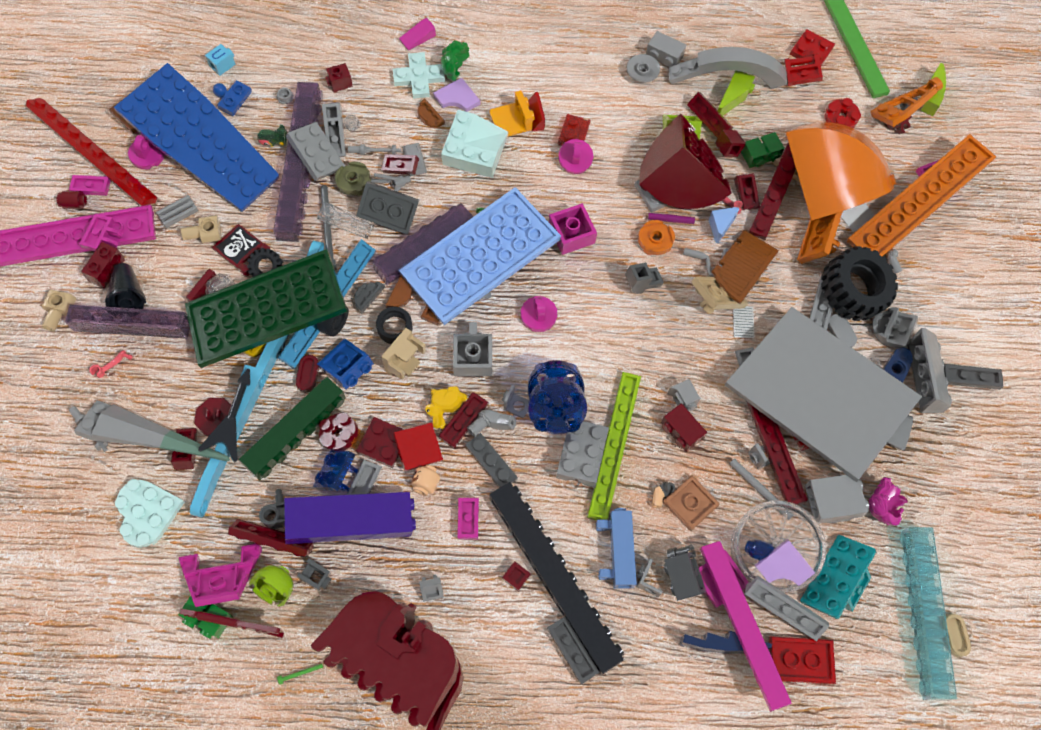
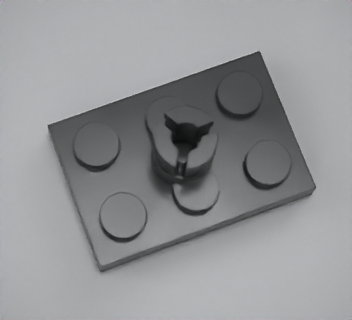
[356,181,419,235]

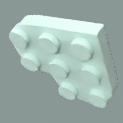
[115,479,185,548]

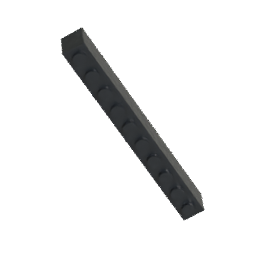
[489,482,624,676]

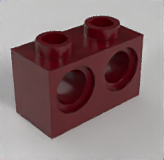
[81,242,125,289]

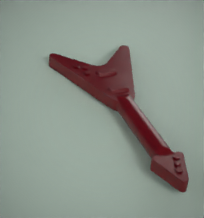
[179,609,284,638]

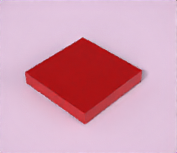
[393,422,443,472]

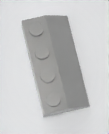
[908,328,952,413]

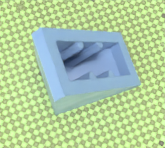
[709,207,739,243]

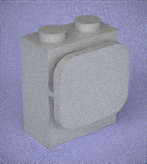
[805,475,869,524]

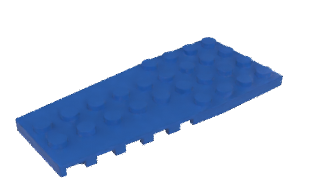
[114,63,279,212]

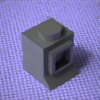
[297,559,332,591]

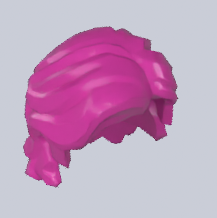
[869,477,908,526]

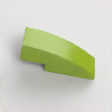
[921,63,946,117]

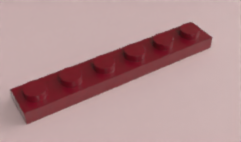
[749,143,796,240]
[746,401,808,508]

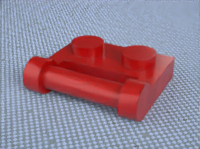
[784,53,823,86]

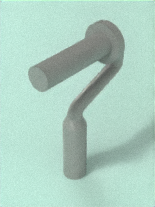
[683,248,728,277]

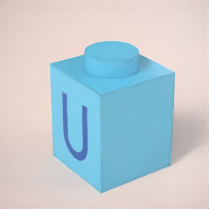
[205,44,236,76]

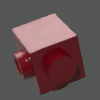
[325,63,353,92]
[715,129,746,157]

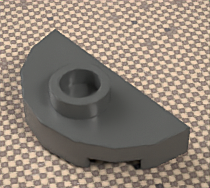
[355,282,385,314]

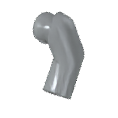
[885,249,903,273]

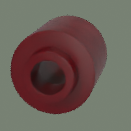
[57,191,87,209]

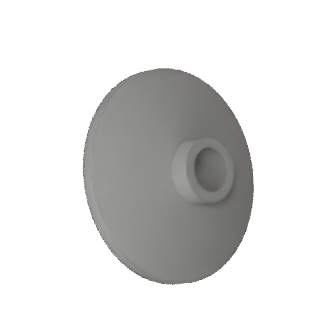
[627,54,660,83]

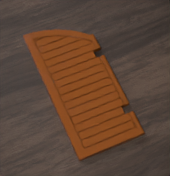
[712,230,779,304]

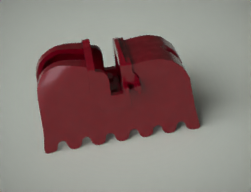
[311,591,464,730]

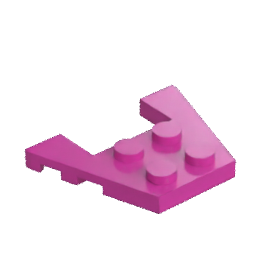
[179,544,262,607]

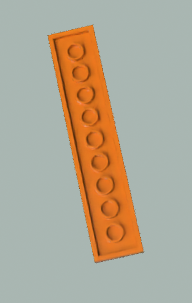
[847,134,997,256]

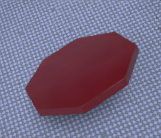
[194,398,231,436]

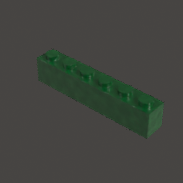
[239,377,346,481]

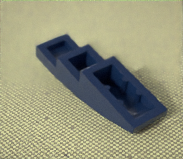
[679,631,772,654]

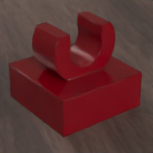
[886,116,912,134]

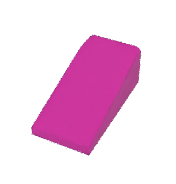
[399,17,436,51]

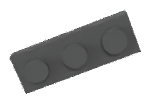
[944,364,1004,390]
[465,433,518,488]
[547,617,600,685]

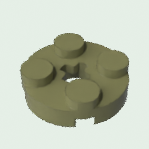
[335,161,371,196]

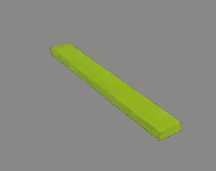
[587,372,641,520]

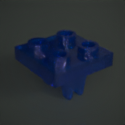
[313,451,358,492]

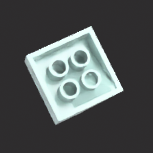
[441,110,508,178]

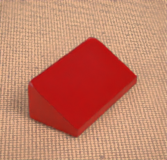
[528,92,545,132]

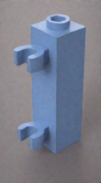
[596,508,637,589]

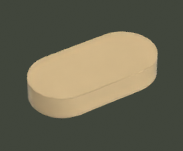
[941,614,971,657]

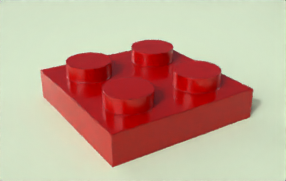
[790,29,835,66]

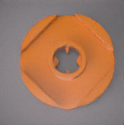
[638,220,675,255]

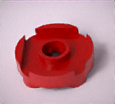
[825,98,861,128]

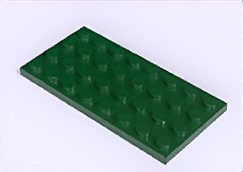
[185,249,348,368]

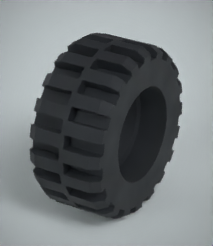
[821,246,898,321]

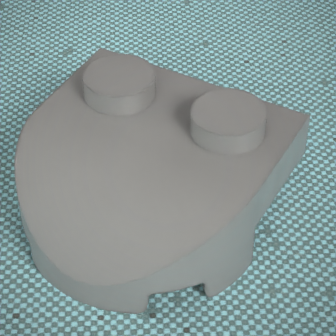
[873,307,918,349]

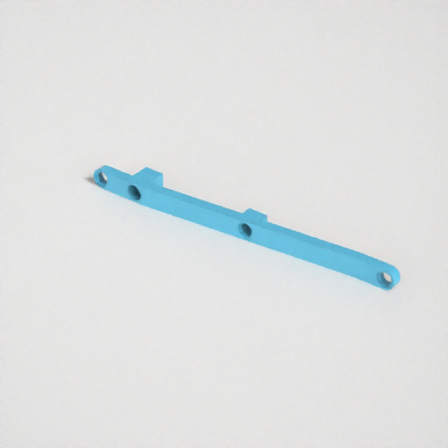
[190,241,324,518]

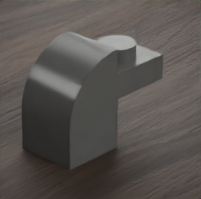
[625,262,664,294]

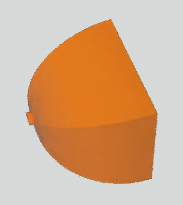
[786,122,896,221]

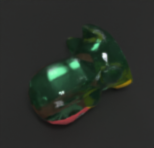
[257,124,287,147]

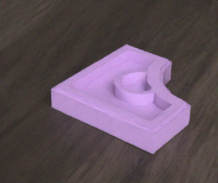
[433,78,481,112]
[755,539,815,586]

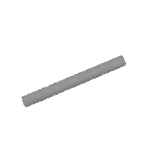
[729,458,794,520]

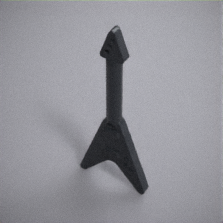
[198,369,250,463]

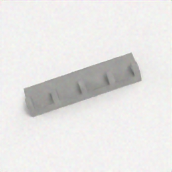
[745,575,829,641]

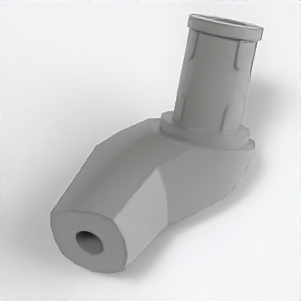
[467,410,516,437]

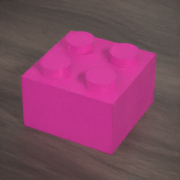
[548,203,597,255]

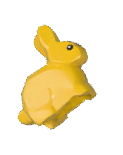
[425,386,468,429]

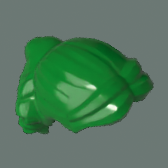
[441,40,470,81]

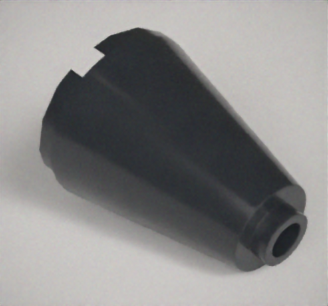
[105,263,146,316]

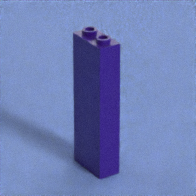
[284,492,416,544]

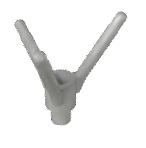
[371,173,411,192]

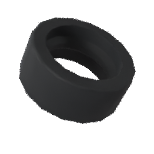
[376,306,413,344]

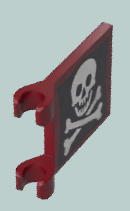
[212,224,270,277]

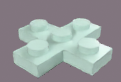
[393,52,445,99]

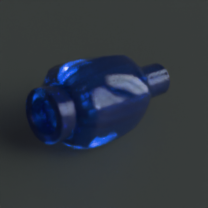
[745,539,775,561]

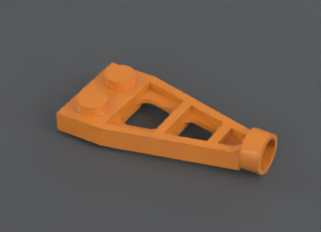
[871,77,943,127]

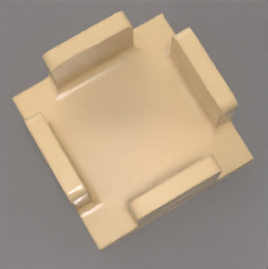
[381,328,426,380]

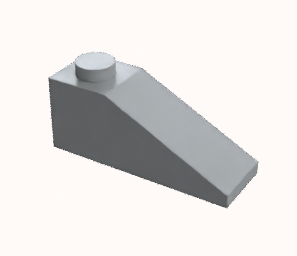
[322,103,346,157]

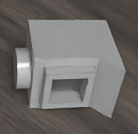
[667,379,701,412]

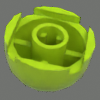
[249,565,294,607]

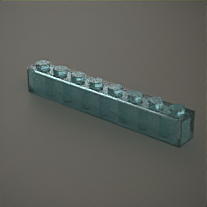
[900,527,957,701]

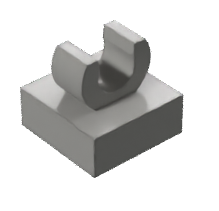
[419,574,444,602]

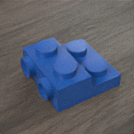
[317,338,374,390]

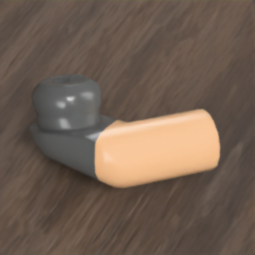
[652,482,675,508]

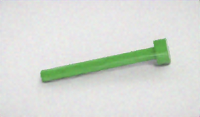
[277,664,323,685]

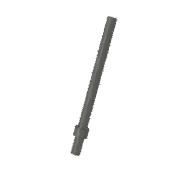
[320,185,336,269]

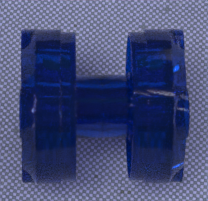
[528,360,587,434]

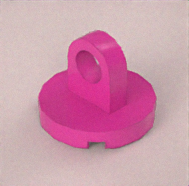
[128,134,165,170]
[558,139,594,174]
[521,296,558,332]

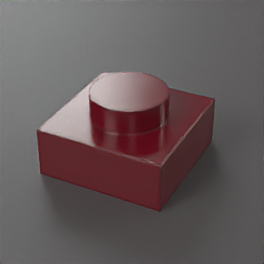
[502,561,531,592]

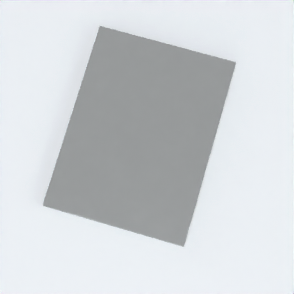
[725,307,922,482]

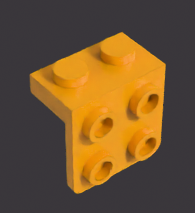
[490,90,535,137]

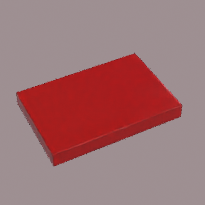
[768,636,836,685]

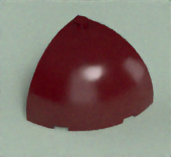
[639,113,732,209]

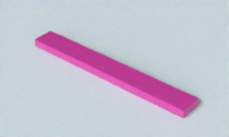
[700,541,792,712]

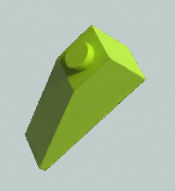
[718,71,756,116]

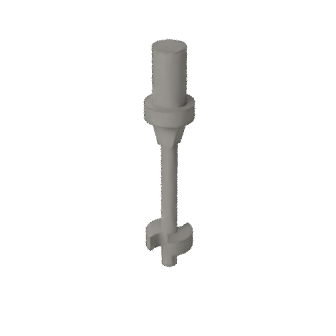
[348,144,401,155]
[69,406,108,452]

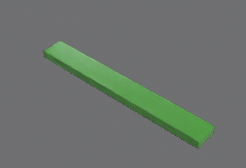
[824,0,890,98]

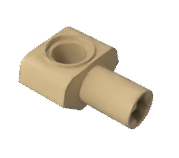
[181,215,222,243]
[41,290,77,332]

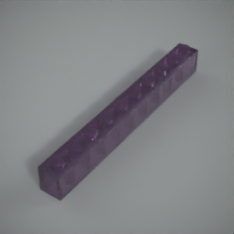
[273,82,323,242]

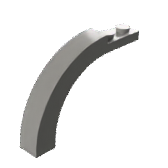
[669,47,787,89]

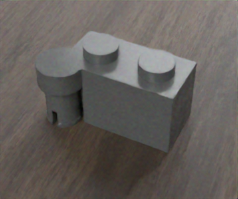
[664,544,706,601]

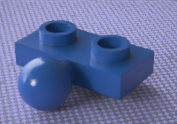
[213,80,252,116]

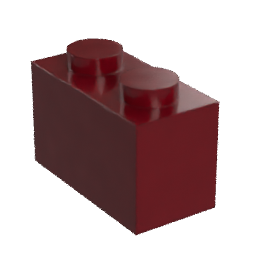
[661,403,707,452]

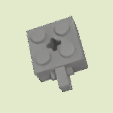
[453,322,492,376]

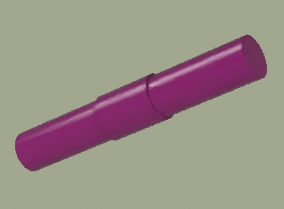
[648,213,695,224]

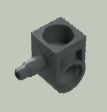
[259,489,285,529]

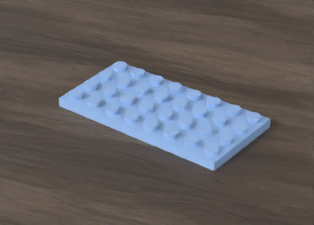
[399,187,561,325]

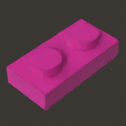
[69,175,111,196]
[457,498,479,540]

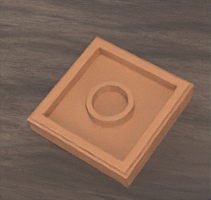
[663,475,720,531]

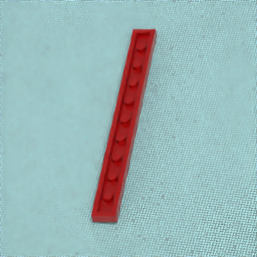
[26,98,158,206]

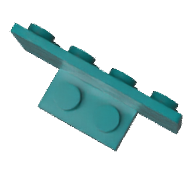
[800,535,876,619]

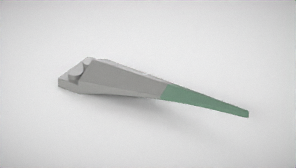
[74,401,230,462]

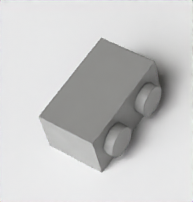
[646,31,686,67]

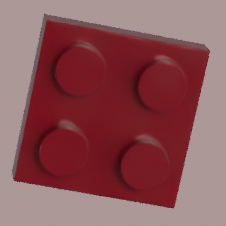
[356,417,404,469]

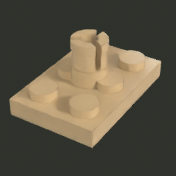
[691,277,749,314]

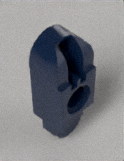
[882,348,913,383]

